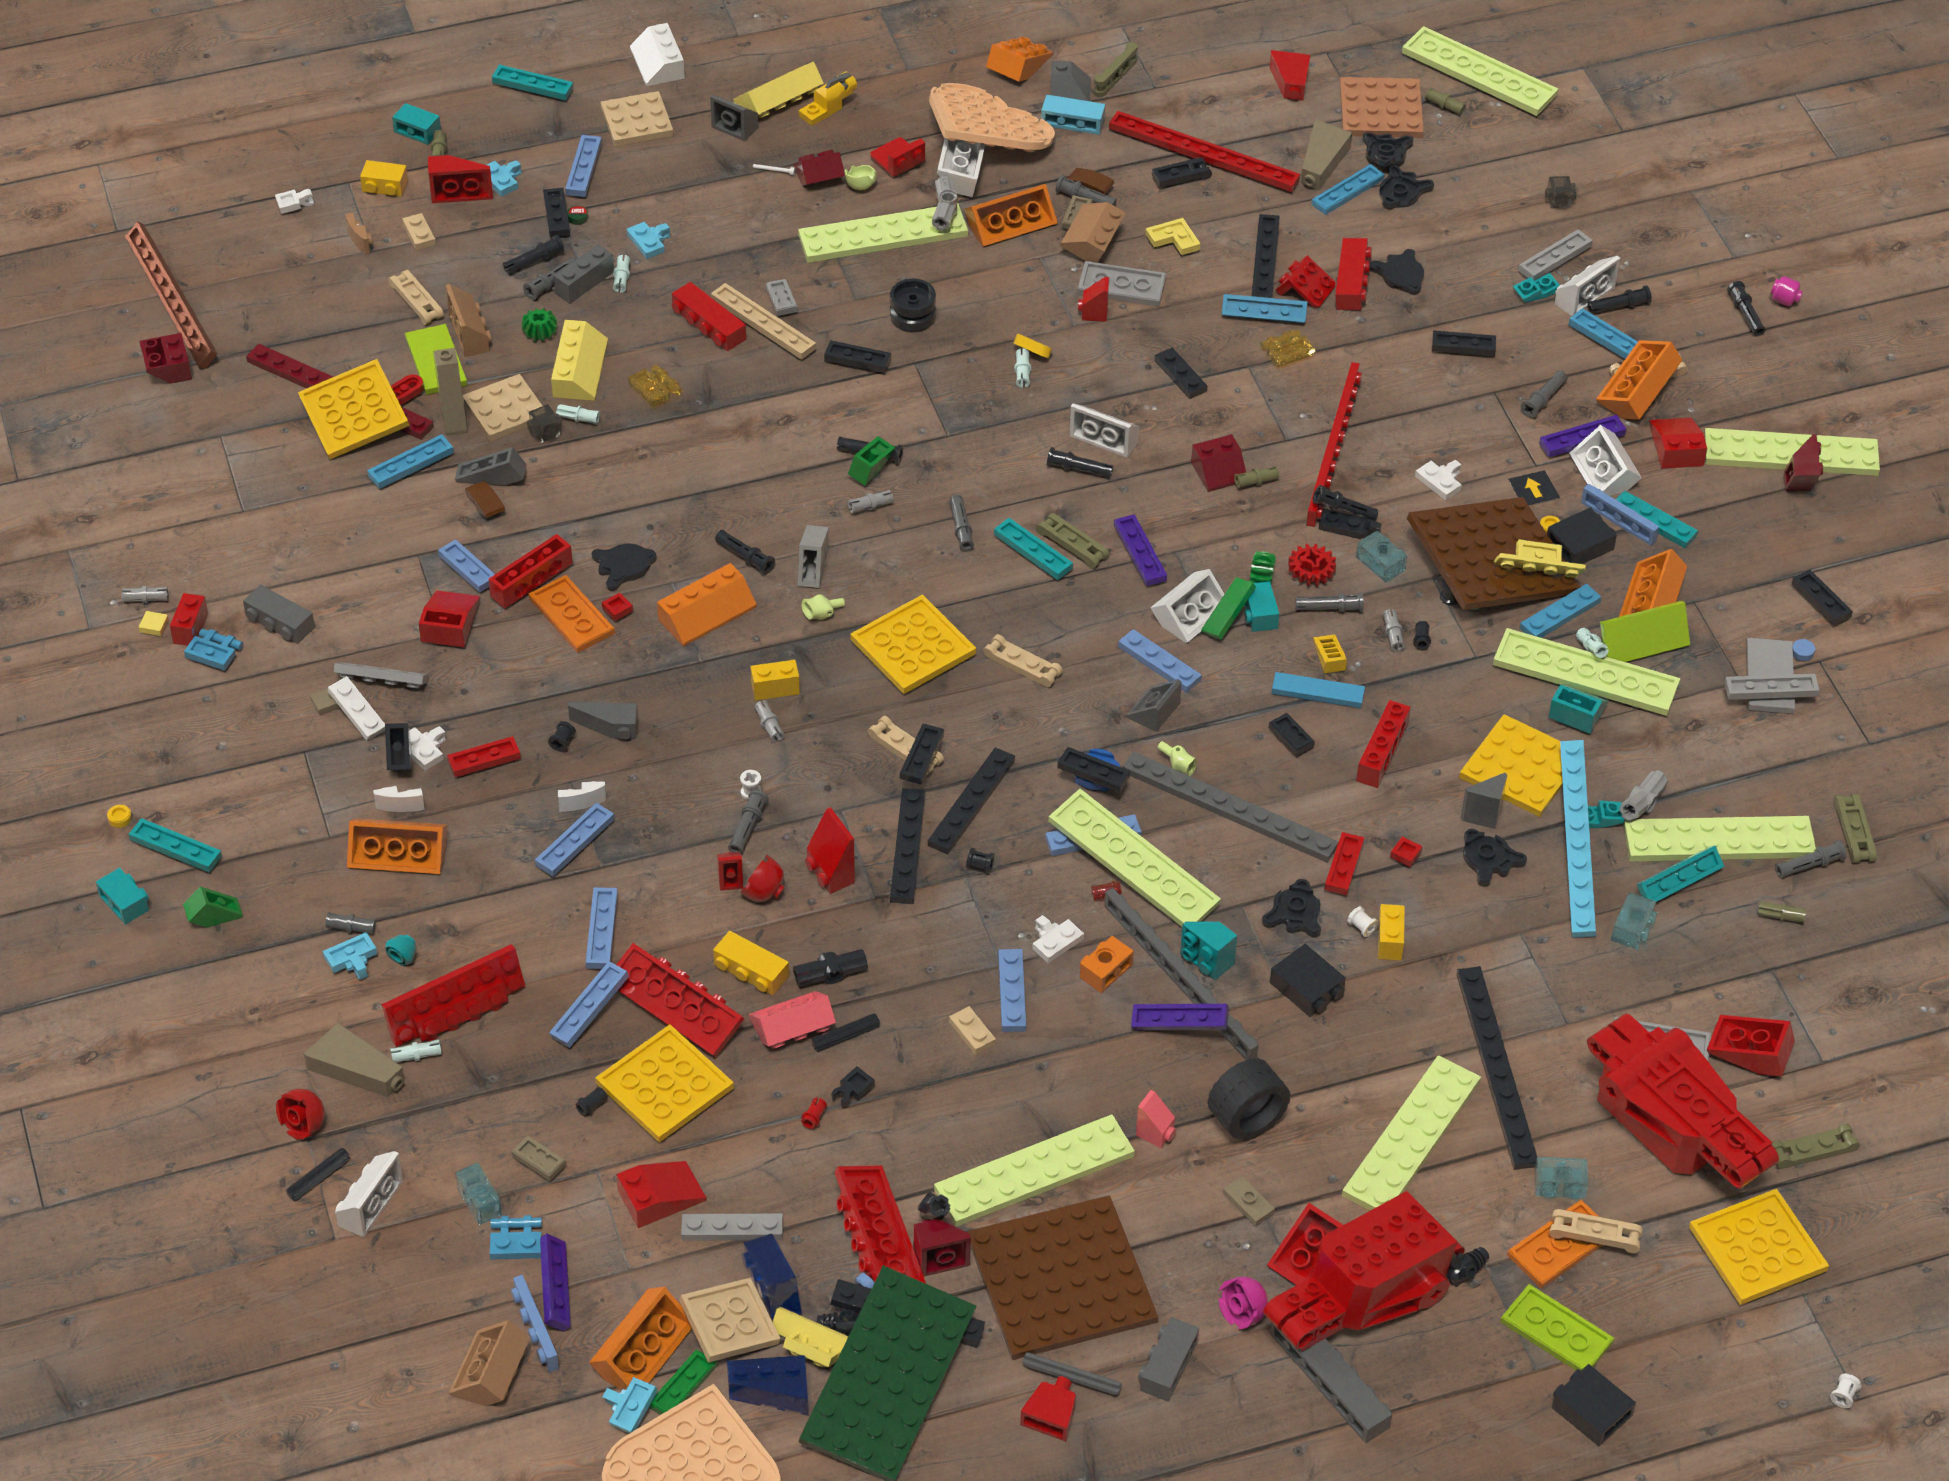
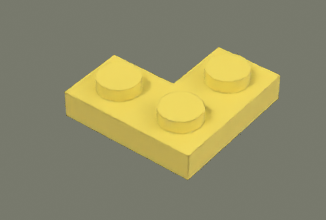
[1145,218,1200,255]

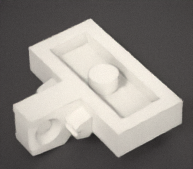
[1415,460,1462,501]
[410,726,446,771]
[1032,915,1084,963]

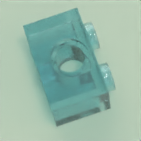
[1356,531,1407,583]
[1611,892,1658,950]
[1534,1157,1588,1199]
[455,1162,502,1225]

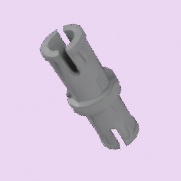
[848,490,894,513]
[122,586,169,604]
[1383,609,1405,652]
[754,700,785,743]

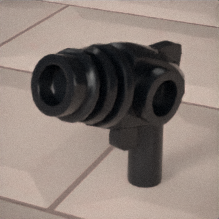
[1448,1247,1489,1287]
[816,1309,860,1336]

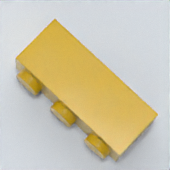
[713,930,789,995]

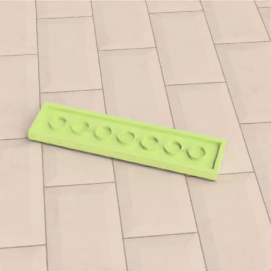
[1402,26,1558,116]
[798,203,968,263]
[1704,428,1880,476]
[1493,628,1680,716]
[1048,789,1221,927]
[1623,816,1816,861]
[1342,1055,1481,1210]
[934,1115,1135,1227]

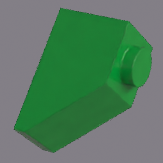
[848,436,895,485]
[183,886,243,928]

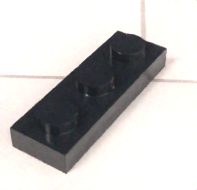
[543,188,570,237]
[1432,330,1496,356]
[824,340,891,373]
[1154,347,1208,399]
[1792,569,1853,626]
[900,723,944,785]
[1057,747,1130,793]

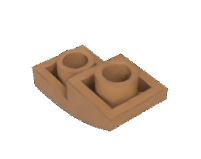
[345,213,373,254]

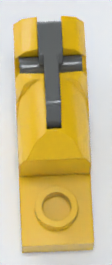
[799,71,857,126]

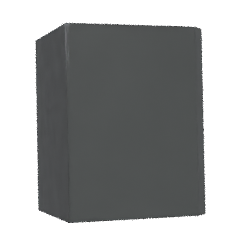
[1126,679,1182,732]
[1461,772,1508,829]

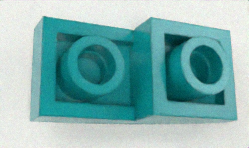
[1513,273,1560,302]
[1588,800,1625,829]

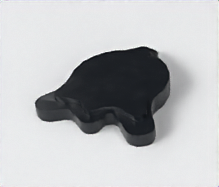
[1363,132,1414,167]
[1379,165,1434,208]
[1370,249,1424,295]
[591,543,657,591]
[1463,829,1527,886]
[1262,879,1321,937]

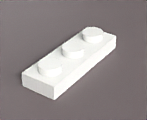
[328,676,385,741]

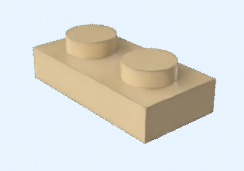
[402,213,436,250]
[949,1006,996,1055]

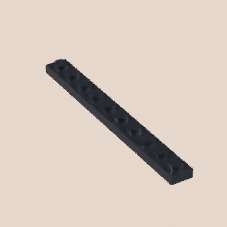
[1456,966,1539,1170]

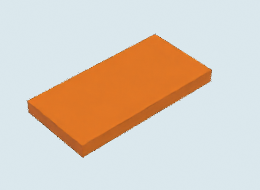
[529,575,615,653]
[1507,1200,1603,1289]

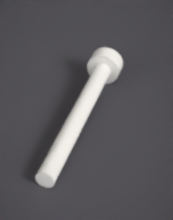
[753,164,796,176]

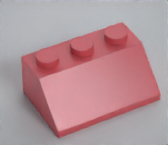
[748,991,836,1048]

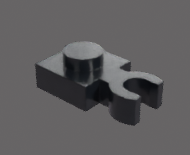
[831,1066,875,1108]

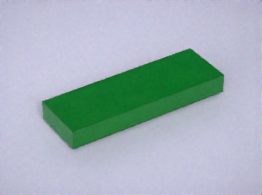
[1201,577,1256,640]
[649,1349,717,1415]

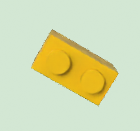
[360,160,408,197]
[750,660,800,701]
[1378,904,1405,961]

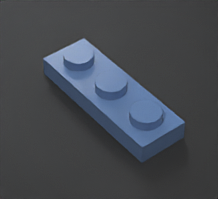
[438,539,495,592]

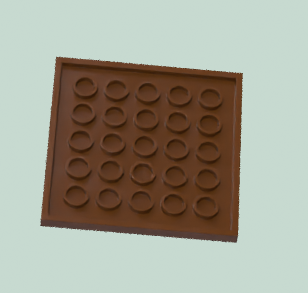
[1407,497,1581,610]
[967,1195,1158,1360]

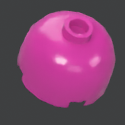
[1218,1276,1268,1329]

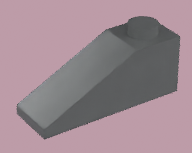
[455,447,526,485]
[568,702,638,739]

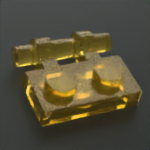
[1260,329,1315,368]
[628,365,682,407]

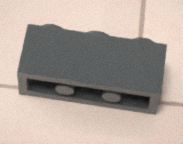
[554,244,614,304]
[243,584,315,644]
[1138,1317,1199,1402]

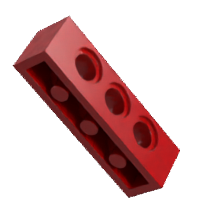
[489,534,573,609]
[1356,700,1411,788]

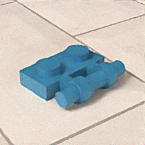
[184,628,243,671]
[490,1215,542,1260]

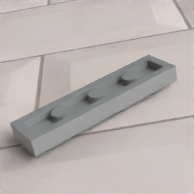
[1518,230,1593,281]
[334,662,428,688]
[1724,674,1820,700]
[681,1213,783,1241]

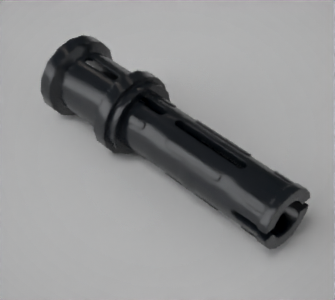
[502,235,565,275]
[1727,281,1766,336]
[1587,285,1652,314]
[837,436,903,464]
[1046,447,1114,479]
[1313,485,1378,521]
[715,530,775,575]

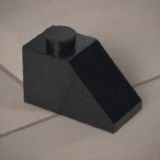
[385,723,412,770]

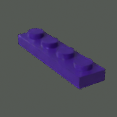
[1539,415,1626,457]
[1114,514,1167,586]
[1131,1004,1229,1030]
[540,1233,571,1332]

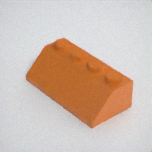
[964,184,1058,247]
[1596,340,1682,420]
[1619,549,1687,617]
[657,563,757,647]
[347,818,447,874]
[589,1287,692,1390]

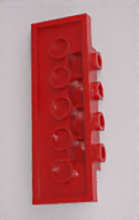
[616,943,744,1058]
[381,944,526,1047]
[834,1165,926,1284]

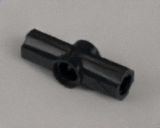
[793,949,868,987]
[917,1191,951,1220]

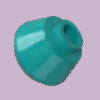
[385,935,417,965]

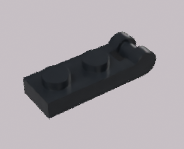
[1152,157,1212,188]

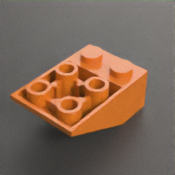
[986,36,1053,82]

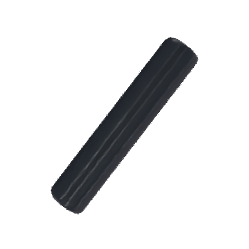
[812,1013,880,1051]
[286,1148,350,1201]

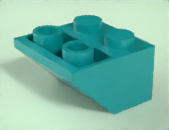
[1548,684,1608,734]
[1180,921,1237,980]

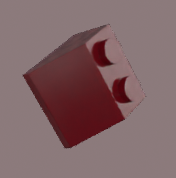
[1191,434,1247,492]
[913,1219,971,1277]

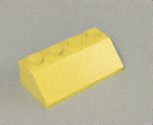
[733,61,824,118]
[551,320,608,401]

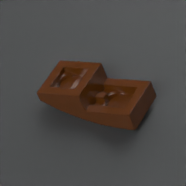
[1067,168,1114,194]
[465,481,505,518]

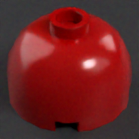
[740,855,785,902]
[276,1089,325,1140]

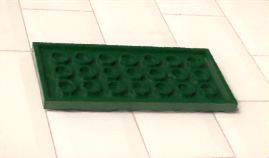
[799,1265,977,1481]

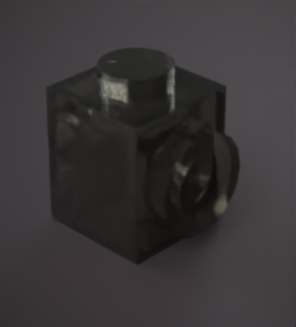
[1545,176,1576,208]
[527,404,562,443]

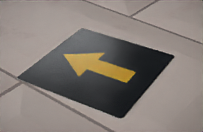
[1508,470,1560,505]

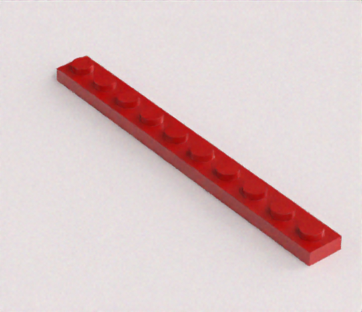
[1109,111,1301,192]
[1306,362,1362,527]

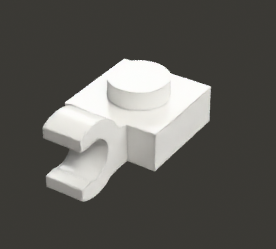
[275,189,314,214]

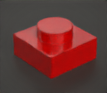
[602,592,633,621]
[1390,836,1423,867]

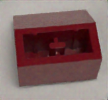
[793,149,845,186]
[139,333,192,384]
[1784,434,1823,491]

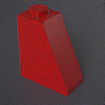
[1269,50,1310,101]

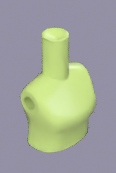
[802,594,845,620]
[1157,741,1197,776]

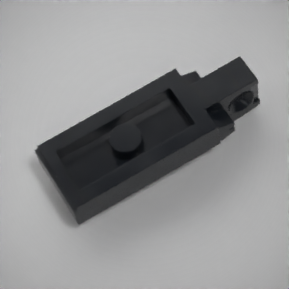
[1319,509,1382,539]

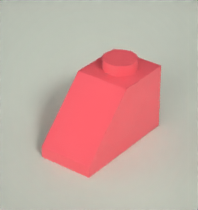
[1136,1090,1176,1148]

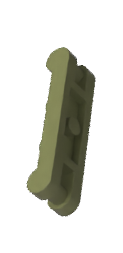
[1094,42,1138,97]
[1036,513,1109,569]
[1834,794,1877,863]
[1772,1124,1860,1169]

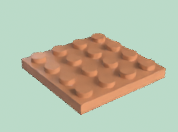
[1340,77,1424,138]

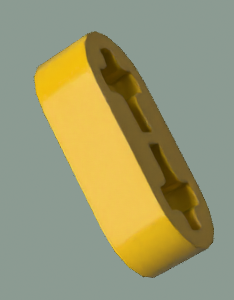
[1013,333,1052,358]

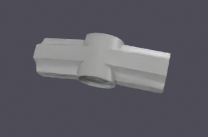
[932,176,957,231]
[1619,770,1668,821]

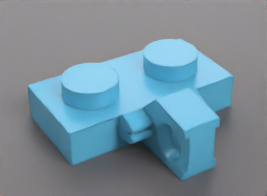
[487,160,522,197]
[627,222,670,259]
[323,933,377,980]
[602,1377,658,1434]

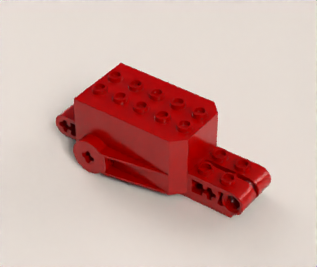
[1587,1013,1779,1188]
[1263,1191,1465,1351]

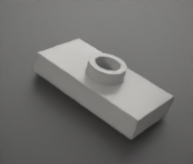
[766,279,798,316]

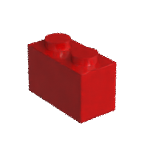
[170,593,208,646]

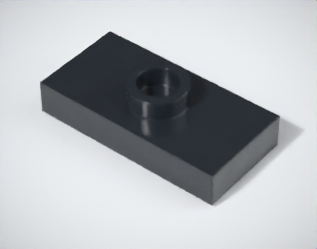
[1268,713,1315,756]

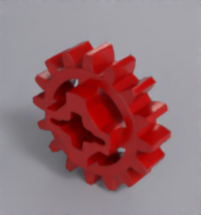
[1288,544,1336,585]

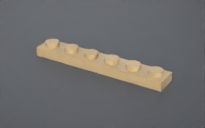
[711,283,816,360]

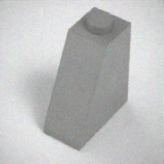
[797,525,829,588]

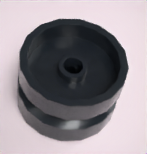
[890,278,936,332]

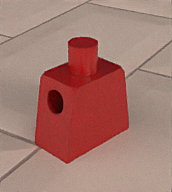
[1020,1376,1076,1442]

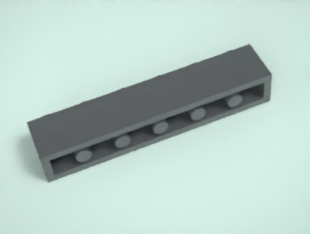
[1270,1322,1392,1444]

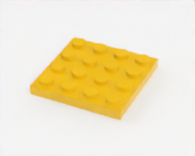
[298,359,409,459]
[850,594,976,694]
[1459,714,1563,817]
[595,1024,734,1143]
[1689,1189,1829,1305]

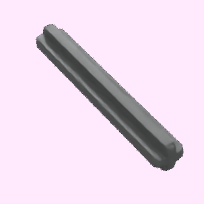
[1023,1353,1122,1395]

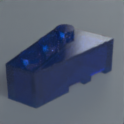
[742,1233,802,1322]
[727,1355,809,1416]

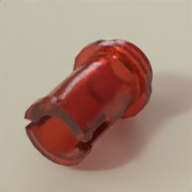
[1091,880,1122,901]

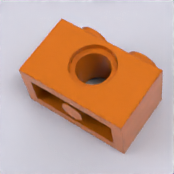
[1080,936,1134,993]

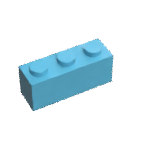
[1041,95,1105,135]

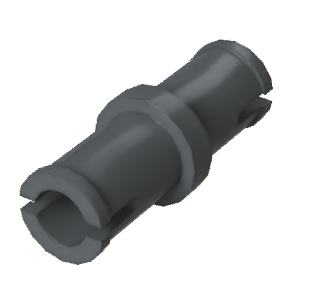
[325,912,376,935]

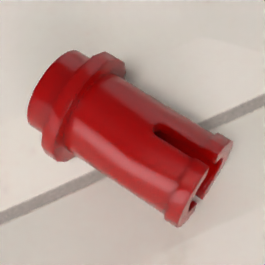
[801,1097,827,1129]

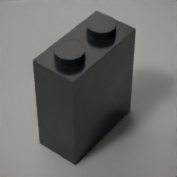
[1547,507,1617,564]
[1270,943,1346,1017]
[1552,1364,1636,1447]

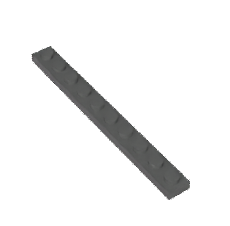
[1122,751,1339,863]
[1104,888,1258,1060]

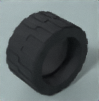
[1207,1058,1291,1140]

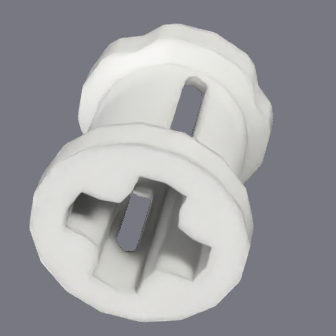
[740,770,762,799]
[1347,906,1379,937]
[1830,1373,1861,1409]

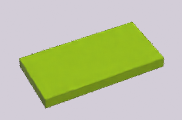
[405,324,467,395]
[1600,601,1690,662]
[1500,1284,1615,1370]

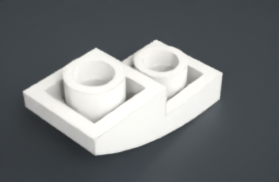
[558,781,606,812]
[373,786,425,812]

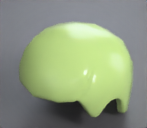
[844,165,877,191]

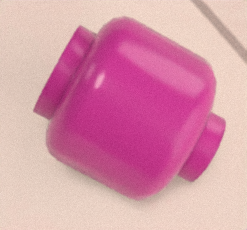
[1770,276,1803,307]

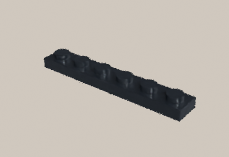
[1252,214,1280,298]
[928,747,1015,855]
[890,788,925,904]
[830,1279,985,1348]

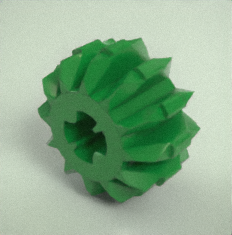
[521,307,557,342]
[1249,551,1276,585]

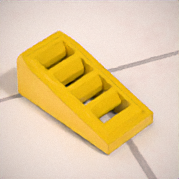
[1313,634,1347,673]

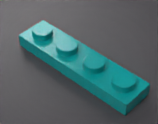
[492,64,574,100]
[1616,490,1698,548]
[994,518,1073,580]
[128,818,222,873]
[1637,845,1725,905]

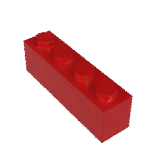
[1335,238,1372,310]
[671,281,746,352]

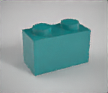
[392,103,441,145]
[1243,581,1279,632]
[96,867,149,925]

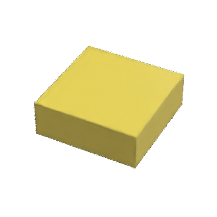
[139,611,169,636]

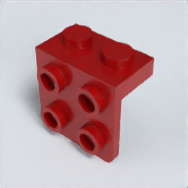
[870,137,926,177]
[1275,255,1336,308]

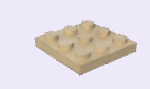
[600,91,673,146]
[462,374,548,442]
[679,1278,780,1362]

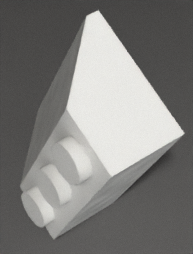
[630,23,685,86]
[937,138,985,197]
[1555,256,1620,316]
[1069,404,1140,458]
[1569,425,1642,496]
[1151,569,1224,643]
[335,1151,403,1237]

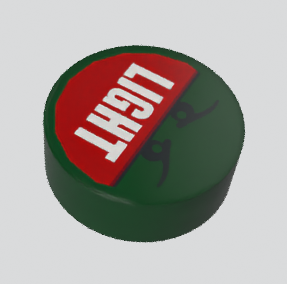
[567,205,588,225]

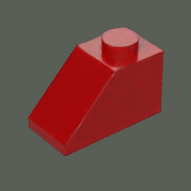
[1078,277,1109,322]
[717,852,743,891]

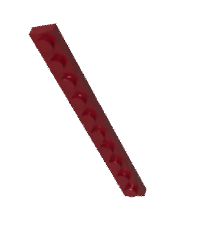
[246,344,434,440]

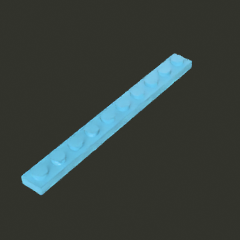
[1560,740,1596,938]

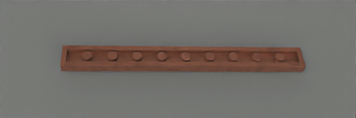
[125,221,218,369]

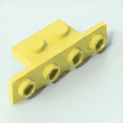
[1494,540,1586,578]
[773,1307,848,1367]

